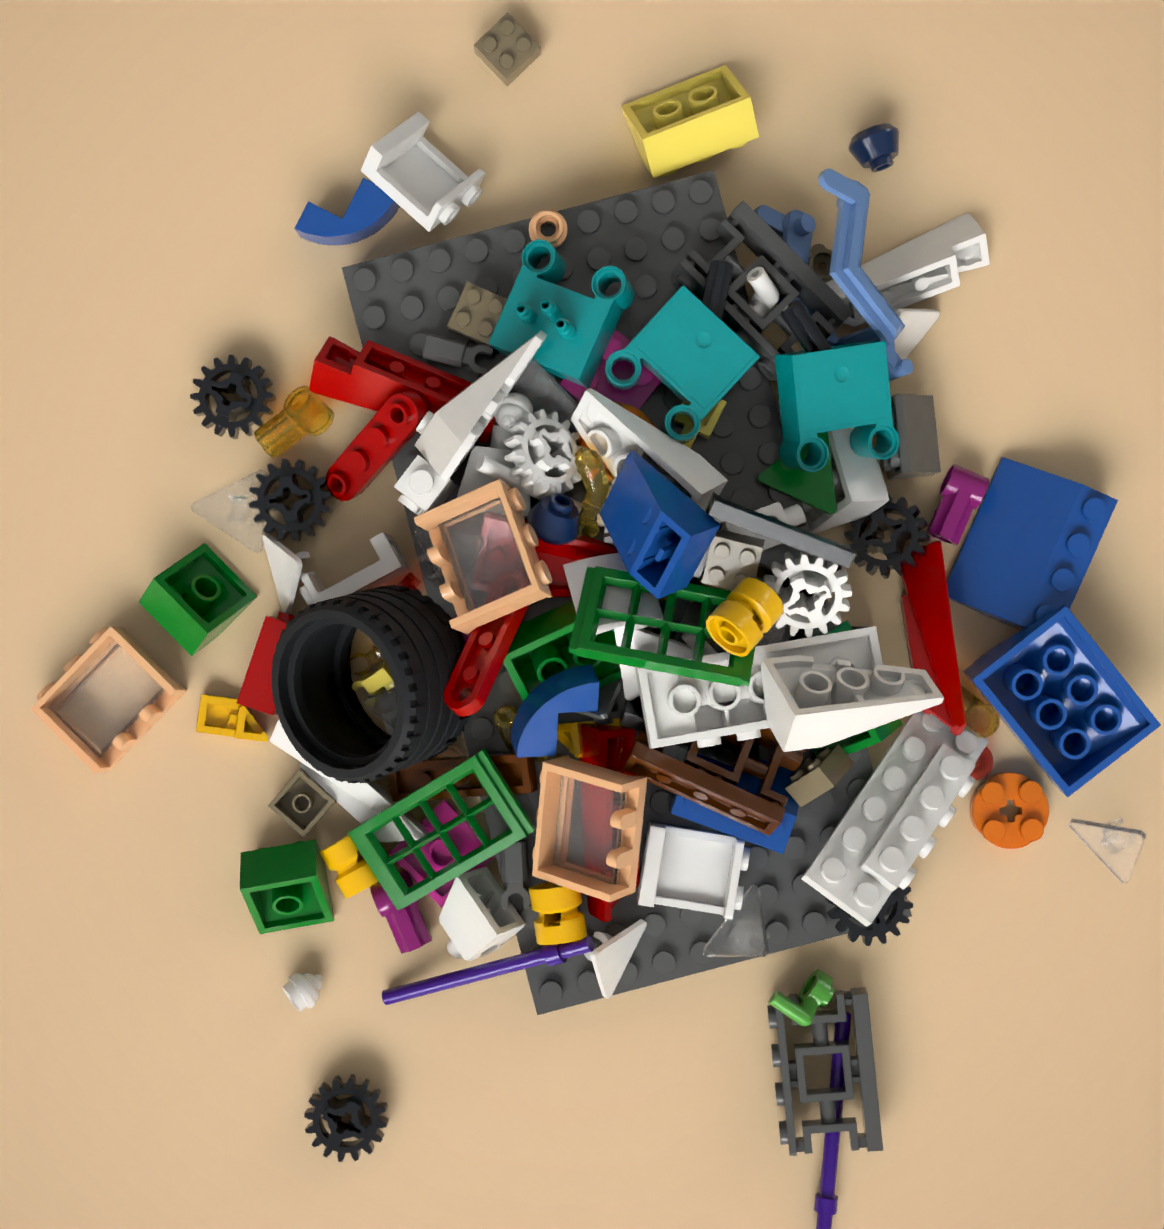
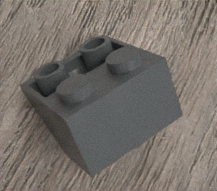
[880,394,941,480]

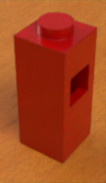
[236,611,295,715]

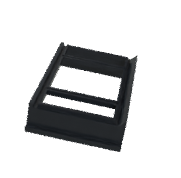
[620,492,856,766]

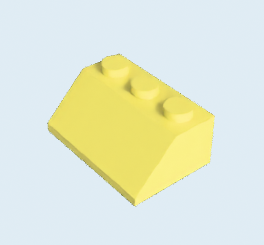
[621,65,759,179]

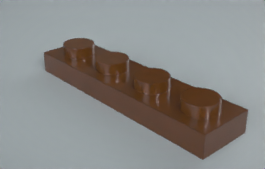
[389,752,538,802]

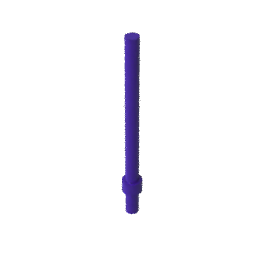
[382,936,594,1005]
[814,1012,851,1229]

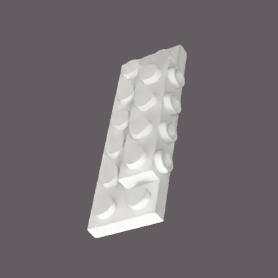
[635,626,883,749]
[801,711,989,927]

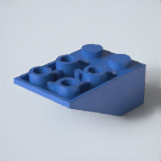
[599,450,720,599]

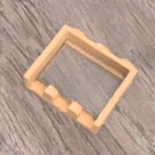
[414,479,552,635]
[31,626,187,774]
[532,755,647,902]

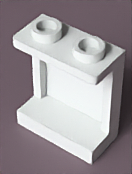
[361,111,486,232]
[300,532,409,606]
[637,822,750,919]

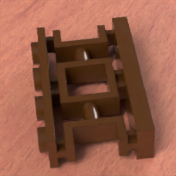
[622,728,806,836]

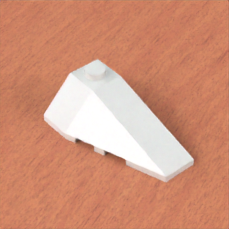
[415,331,547,481]
[570,388,728,511]
[805,427,889,533]
[760,655,944,752]

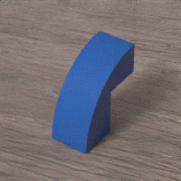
[294,178,400,246]
[510,665,599,758]

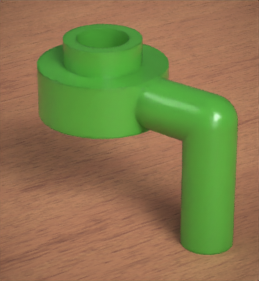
[768,969,835,1026]

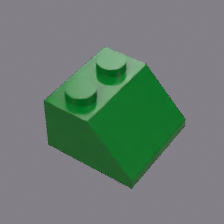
[139,543,257,656]
[240,839,334,934]

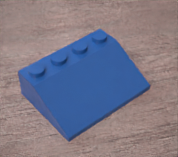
[947,457,1118,631]
[963,605,1161,798]

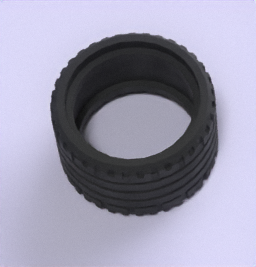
[271,585,470,784]

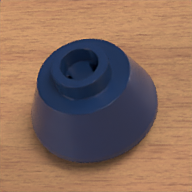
[849,123,899,172]
[527,493,579,545]

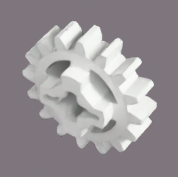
[504,409,586,496]
[763,551,852,638]

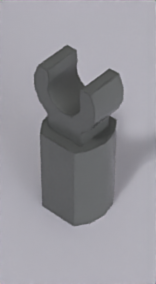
[423,332,494,376]
[501,839,531,910]

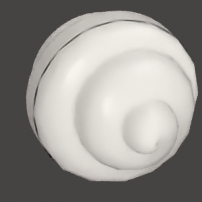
[494,392,533,432]
[282,973,322,1012]

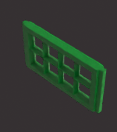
[569,566,755,687]
[348,748,536,911]

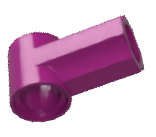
[926,464,990,545]
[370,871,432,954]

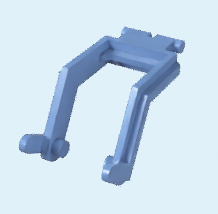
[754,169,913,381]

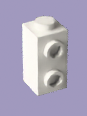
[394,455,456,515]

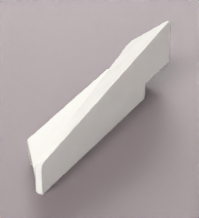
[826,213,990,326]
[270,720,430,842]

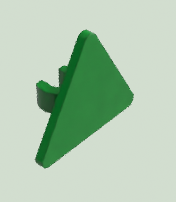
[757,432,837,515]

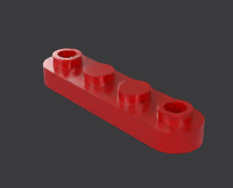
[326,390,427,501]
[443,571,531,717]

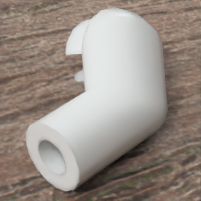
[747,267,779,319]

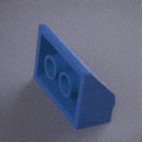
[668,754,799,854]

